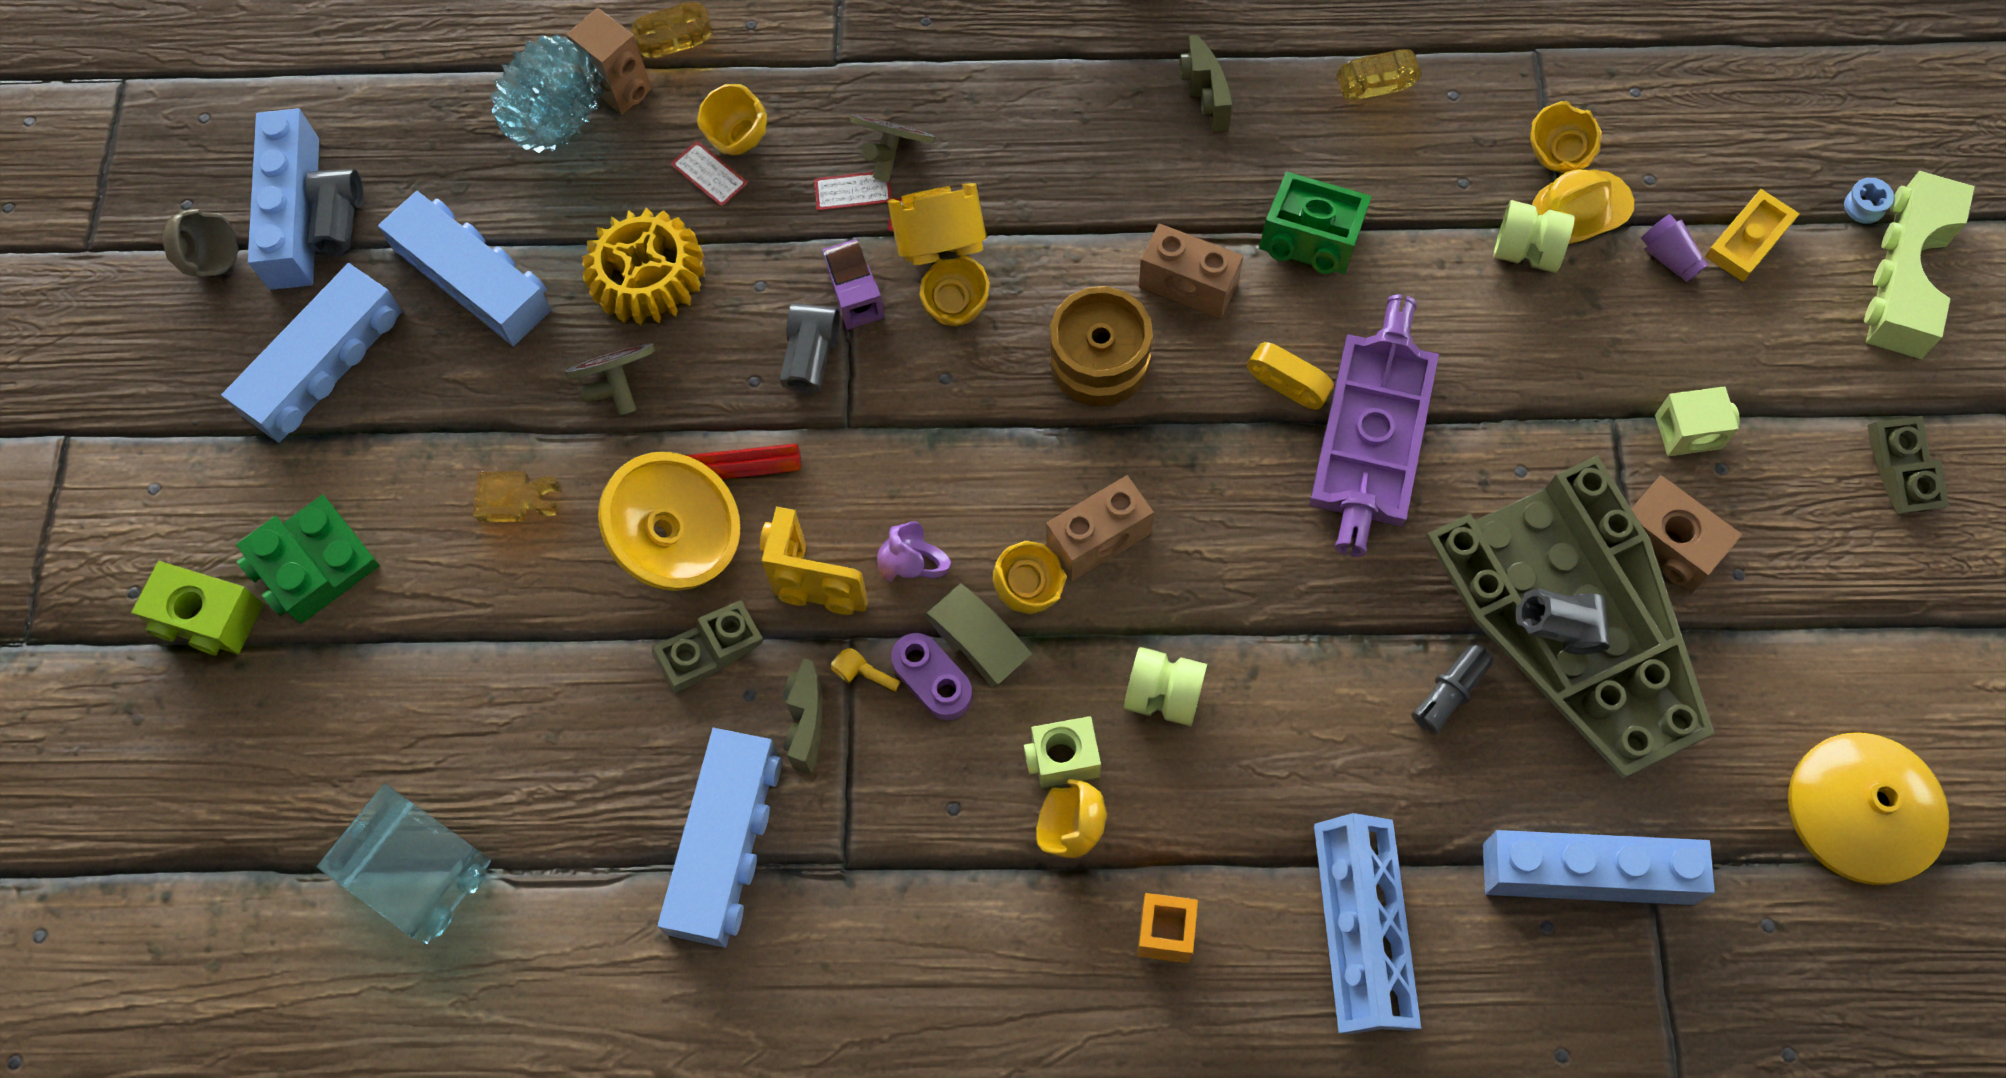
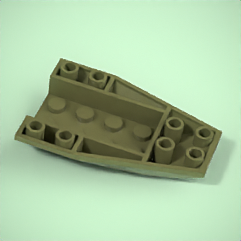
[1425,455,1714,779]

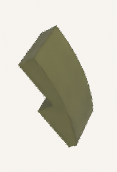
[1179,35,1232,132]
[1867,416,1950,514]
[924,583,1032,687]
[652,600,763,694]
[783,658,824,775]

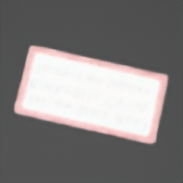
[671,141,748,206]
[814,171,892,210]

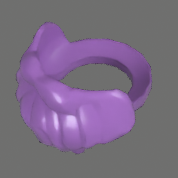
[877,521,951,583]

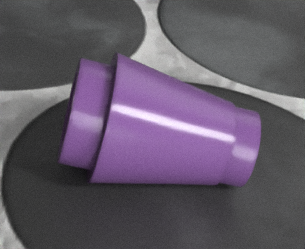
[1641,214,1708,283]

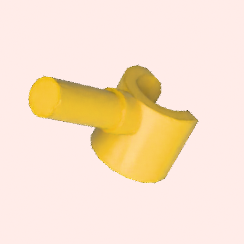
[831,648,901,692]

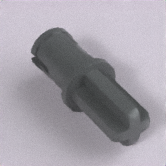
[1411,644,1493,735]

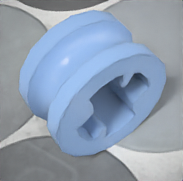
[1844,178,1894,224]

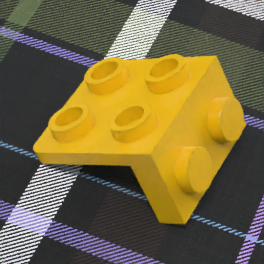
[760,506,868,615]

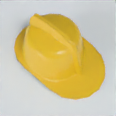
[1532,169,1635,244]

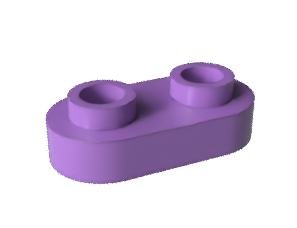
[891,633,973,721]

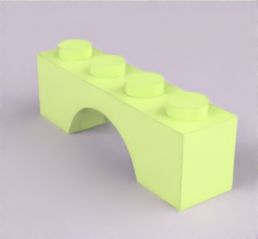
[1864,171,1975,360]

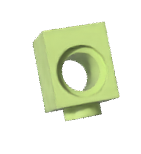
[1655,386,1740,457]
[1024,716,1101,788]

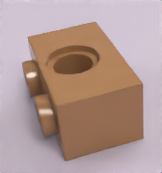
[566,7,652,115]
[1139,223,1243,319]
[1046,475,1154,581]
[1631,475,1743,593]

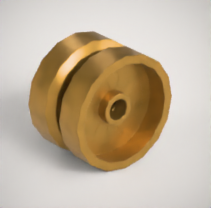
[1050,286,1153,407]

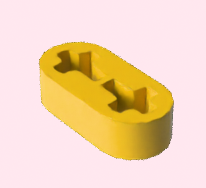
[1247,342,1334,410]

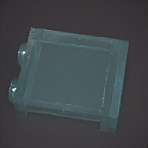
[316,783,491,944]

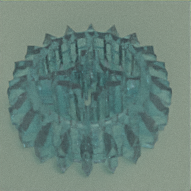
[490,34,604,153]

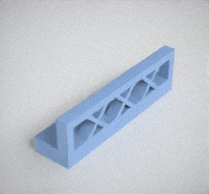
[1314,813,1421,1034]

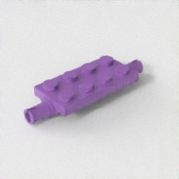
[1309,294,1439,557]

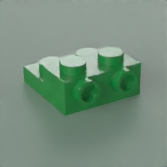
[1258,171,1372,274]
[236,494,381,624]

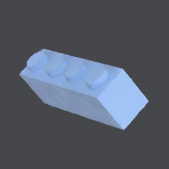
[248,108,319,290]
[378,191,552,347]
[221,263,403,443]
[657,728,782,948]
[1483,830,1715,905]

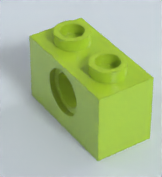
[131,561,264,655]

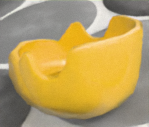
[697,84,767,156]
[1530,101,1602,173]
[919,255,990,326]
[992,541,1067,615]
[1036,779,1107,858]

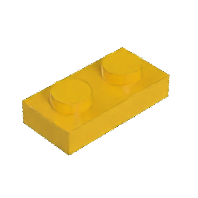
[1705,189,1800,282]

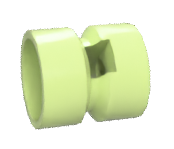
[1493,200,1575,273]
[1124,647,1207,727]

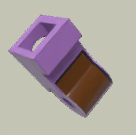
[822,239,885,330]

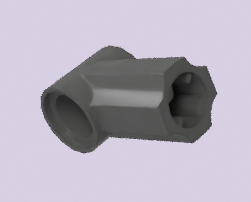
[306,169,364,256]
[780,302,840,396]
[1516,588,1611,655]

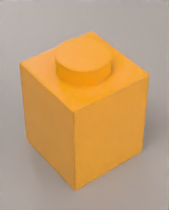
[1137,893,1198,964]

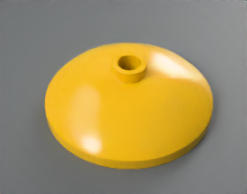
[598,452,740,591]
[1788,733,1949,885]

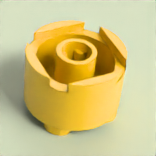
[887,183,987,265]

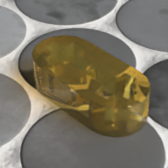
[631,2,712,58]
[1336,49,1422,100]

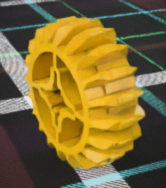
[582,207,705,326]

